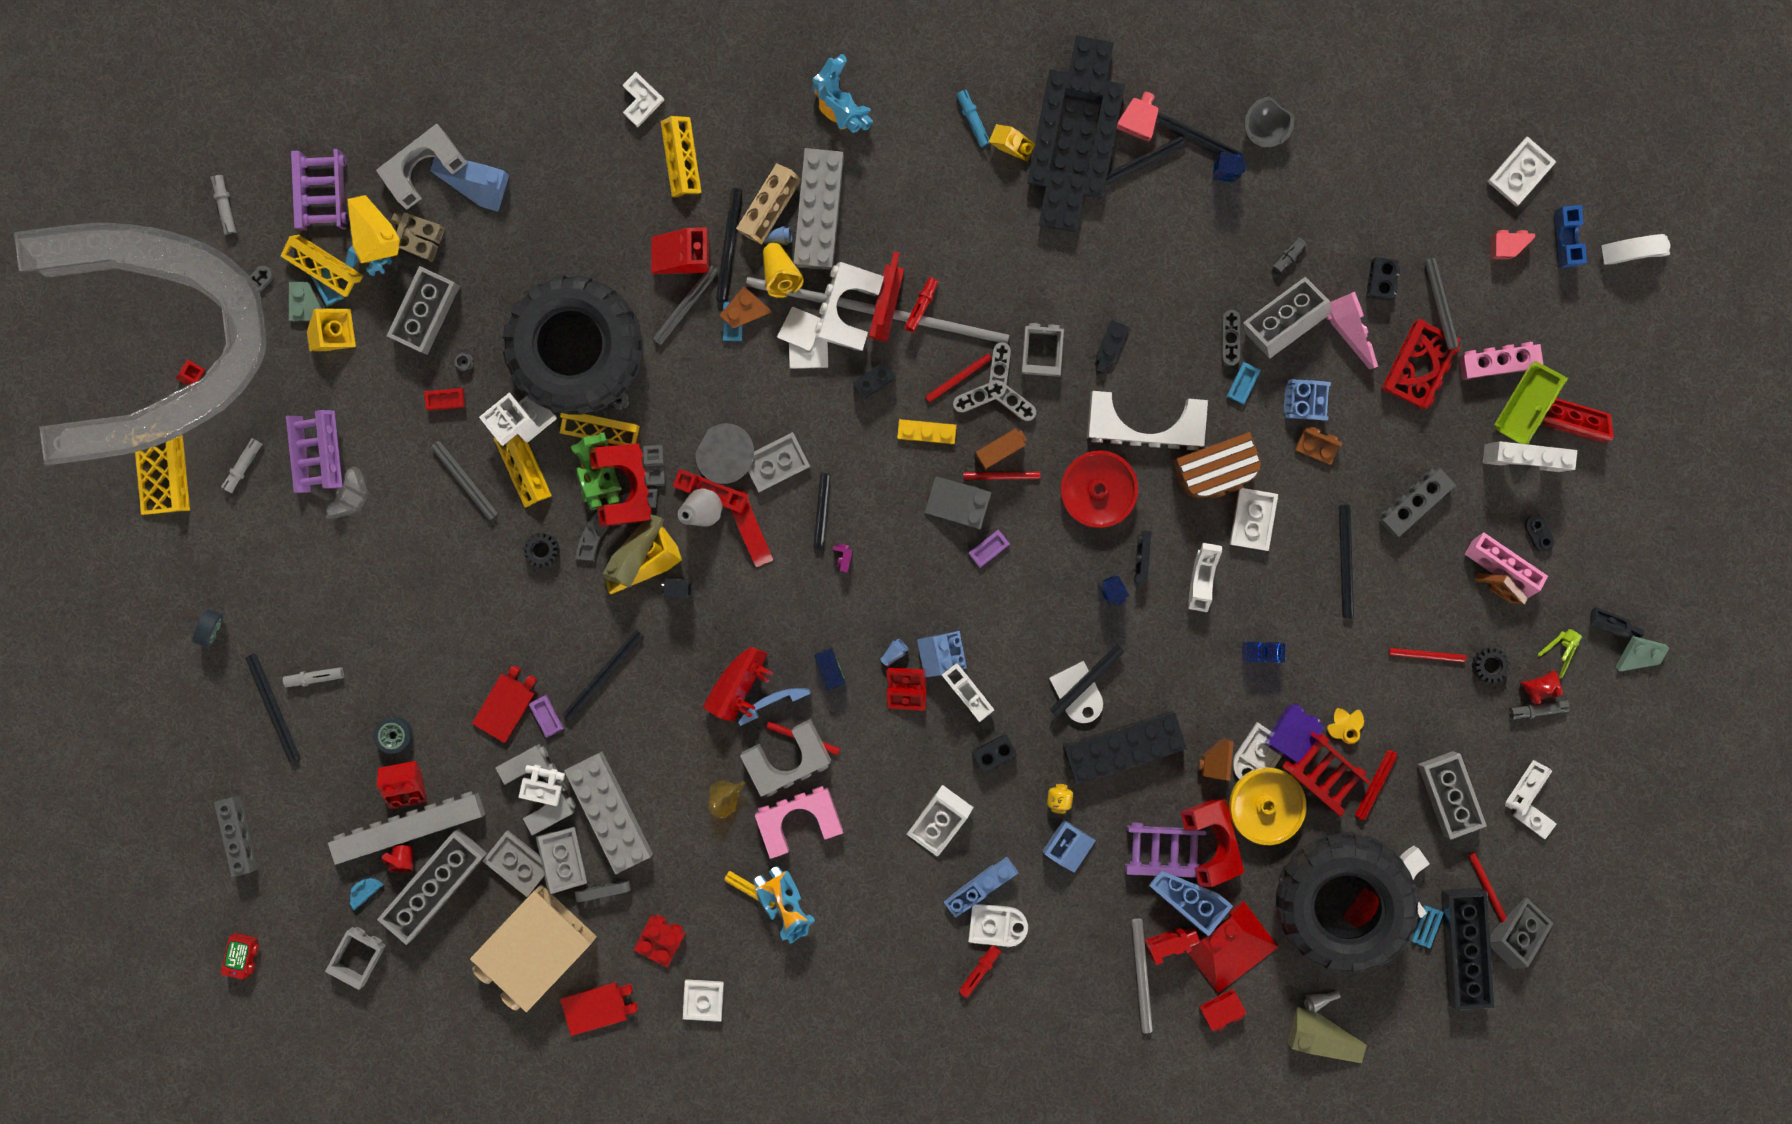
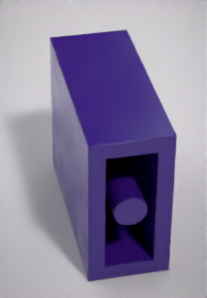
[1263,704,1325,765]

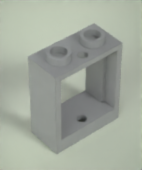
[1021,323,1064,377]
[325,927,386,990]

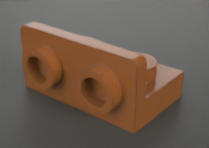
[1295,427,1342,465]

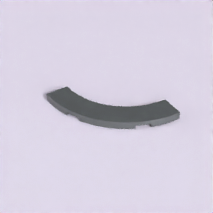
[575,489,658,561]

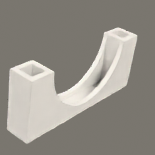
[1087,391,1208,451]

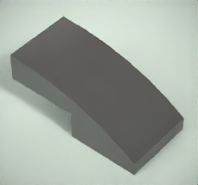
[643,445,666,487]

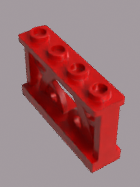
[1381,318,1461,409]

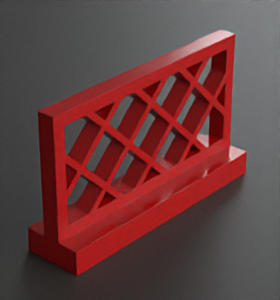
[869,252,904,342]

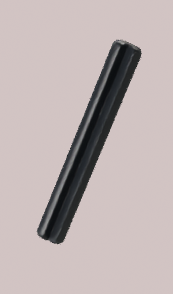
[813,473,831,549]

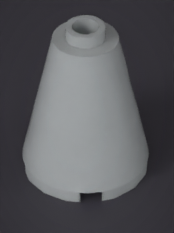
[678,488,723,527]

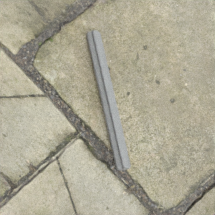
[1132,918,1152,1033]

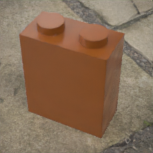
[974,428,1026,470]

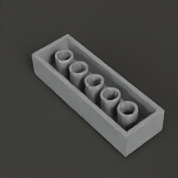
[794,148,844,271]
[564,751,653,874]
[377,829,488,945]

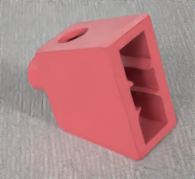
[1116,92,1159,142]

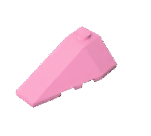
[1326,292,1378,370]

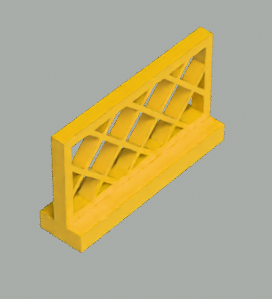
[134,433,190,515]

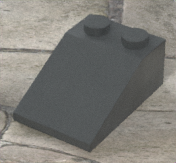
[925,477,991,529]
[1490,898,1554,969]

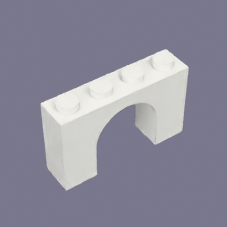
[814,262,884,351]
[1483,441,1577,472]

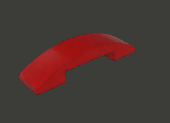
[673,469,749,513]
[731,490,774,567]

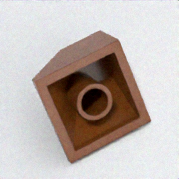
[1198,738,1234,781]

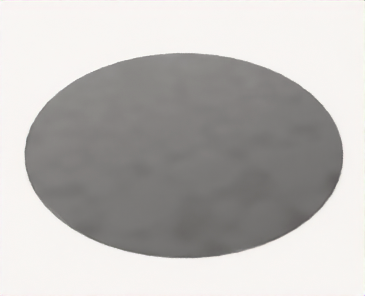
[696,423,754,484]

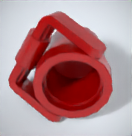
[382,845,414,873]

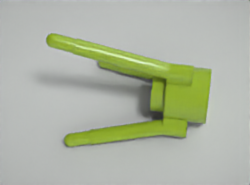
[1538,629,1582,678]

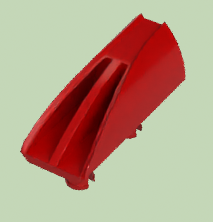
[702,647,773,722]

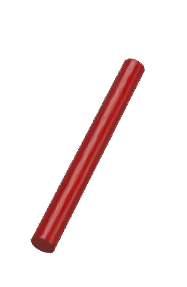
[925,353,992,403]
[963,472,1040,480]
[1388,648,1467,662]
[766,721,840,756]
[1468,852,1507,923]

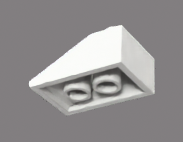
[907,785,974,857]

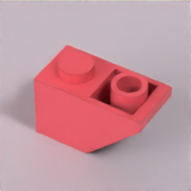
[1490,230,1535,259]

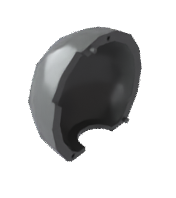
[1244,97,1294,147]

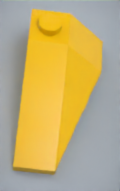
[347,195,400,263]
[605,526,682,594]

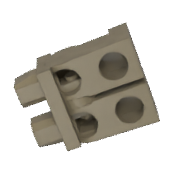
[391,212,445,262]

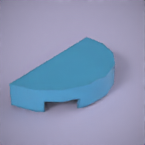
[350,878,384,910]

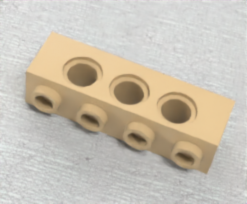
[736,163,802,245]

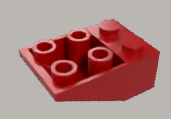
[651,227,709,274]

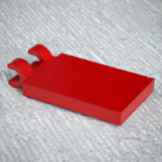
[472,665,537,743]
[560,982,638,1036]

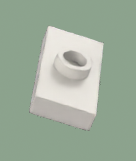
[1513,804,1556,839]

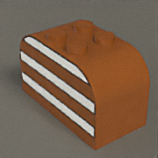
[1171,432,1261,499]

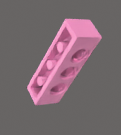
[1458,342,1543,380]
[1465,532,1548,598]

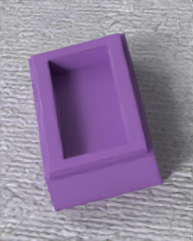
[968,530,1010,568]
[529,695,564,738]

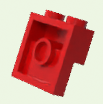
[634,915,686,967]

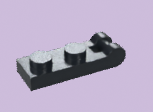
[1134,531,1152,585]

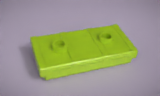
[1494,361,1568,445]

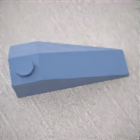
[430,157,509,212]
[1149,871,1233,936]

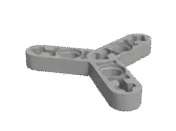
[953,342,1036,421]

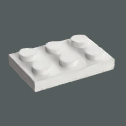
[1487,137,1556,206]
[1229,488,1278,551]

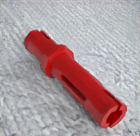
[904,277,938,333]
[959,945,1001,998]

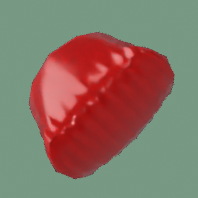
[1520,670,1563,705]

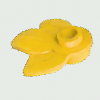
[1327,708,1364,744]

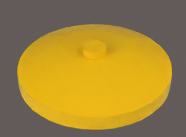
[1229,767,1306,845]

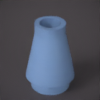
[764,226,792,245]
[880,639,909,667]

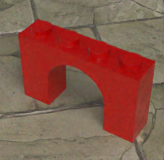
[589,443,651,527]
[1180,798,1245,887]

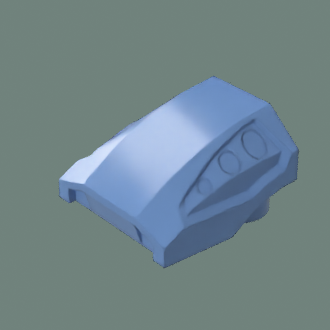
[1284,379,1331,421]

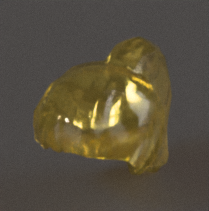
[708,781,745,819]

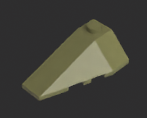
[603,515,665,587]
[1288,1006,1367,1063]

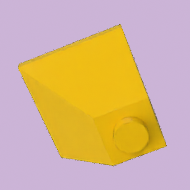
[307,309,356,351]

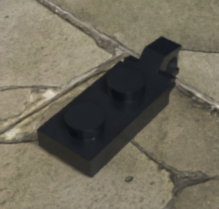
[1095,320,1129,374]
[1591,607,1644,640]

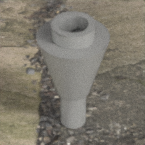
[1304,991,1340,1013]

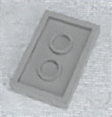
[748,432,810,493]
[536,827,587,894]
[483,830,544,897]

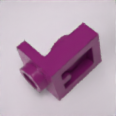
[832,543,853,573]

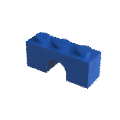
[1554,205,1587,268]

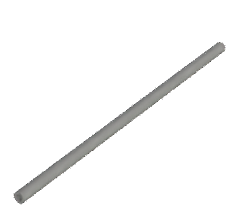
[746,277,1009,344]

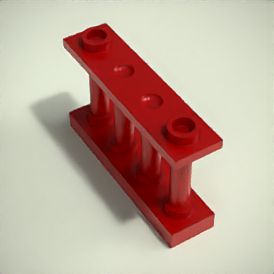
[1282,731,1371,817]

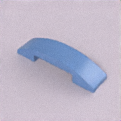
[739,688,811,726]

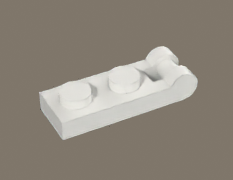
[1505,760,1552,816]

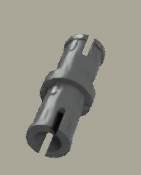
[1272,238,1307,274]

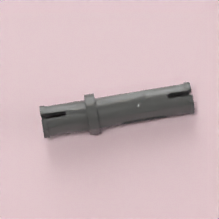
[1509,700,1570,720]

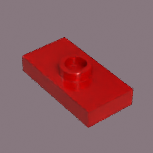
[424,388,466,411]

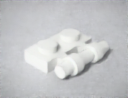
[519,765,565,806]

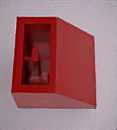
[377,761,427,809]

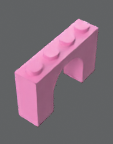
[755,786,843,859]

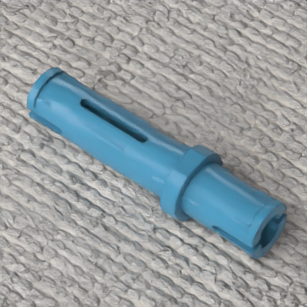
[956,90,990,148]

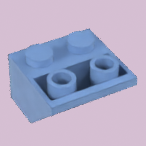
[917,631,967,677]
[1043,819,1096,872]

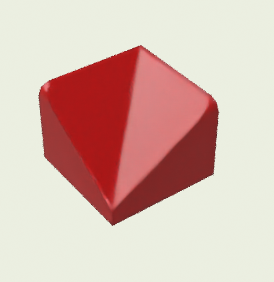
[175,359,205,388]

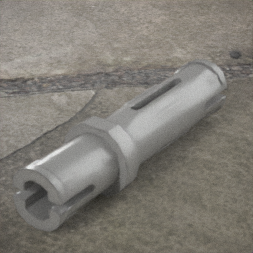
[210,175,237,235]
[221,438,263,493]
[283,667,344,687]

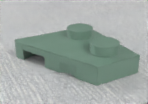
[289,282,322,321]
[1616,636,1669,671]

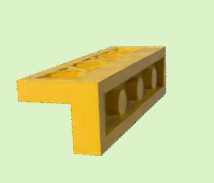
[660,116,701,197]
[281,235,363,297]
[560,413,640,445]
[493,434,552,508]

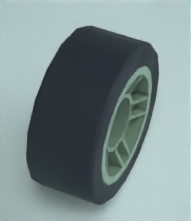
[193,609,223,648]
[373,717,413,754]

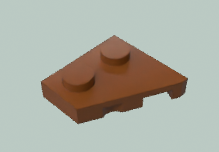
[719,287,772,329]
[1475,573,1528,604]

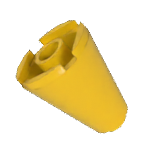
[763,243,803,298]

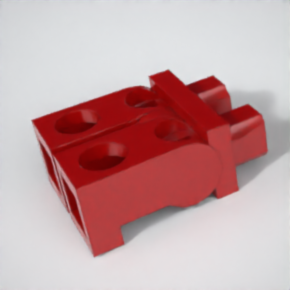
[1144,926,1200,965]

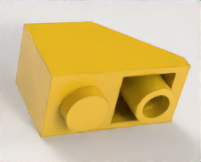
[989,124,1035,161]

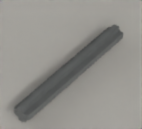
[1425,258,1458,349]
[653,266,718,345]
[431,441,498,520]

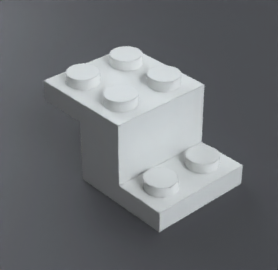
[479,393,557,446]

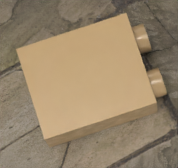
[470,884,597,1012]

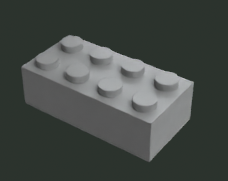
[387,266,460,355]
[1243,277,1332,359]
[1417,751,1487,840]

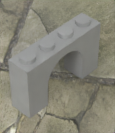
[376,124,467,210]
[740,719,831,797]
[496,744,576,835]

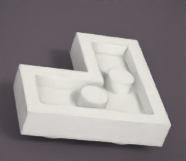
[623,72,664,127]

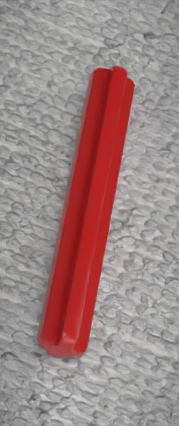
[1355,750,1398,821]

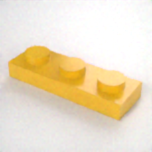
[897,419,956,444]

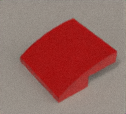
[886,668,926,711]

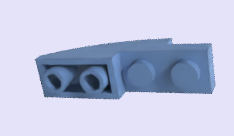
[944,857,1018,918]

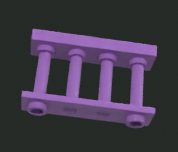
[291,149,349,231]
[286,410,342,493]
[1125,822,1206,877]

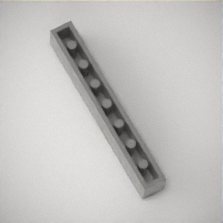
[328,791,485,865]

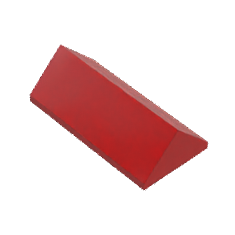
[1540,398,1614,442]

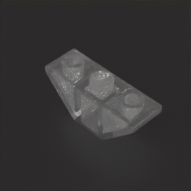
[326,466,369,520]

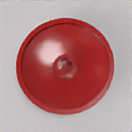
[1061,451,1138,528]

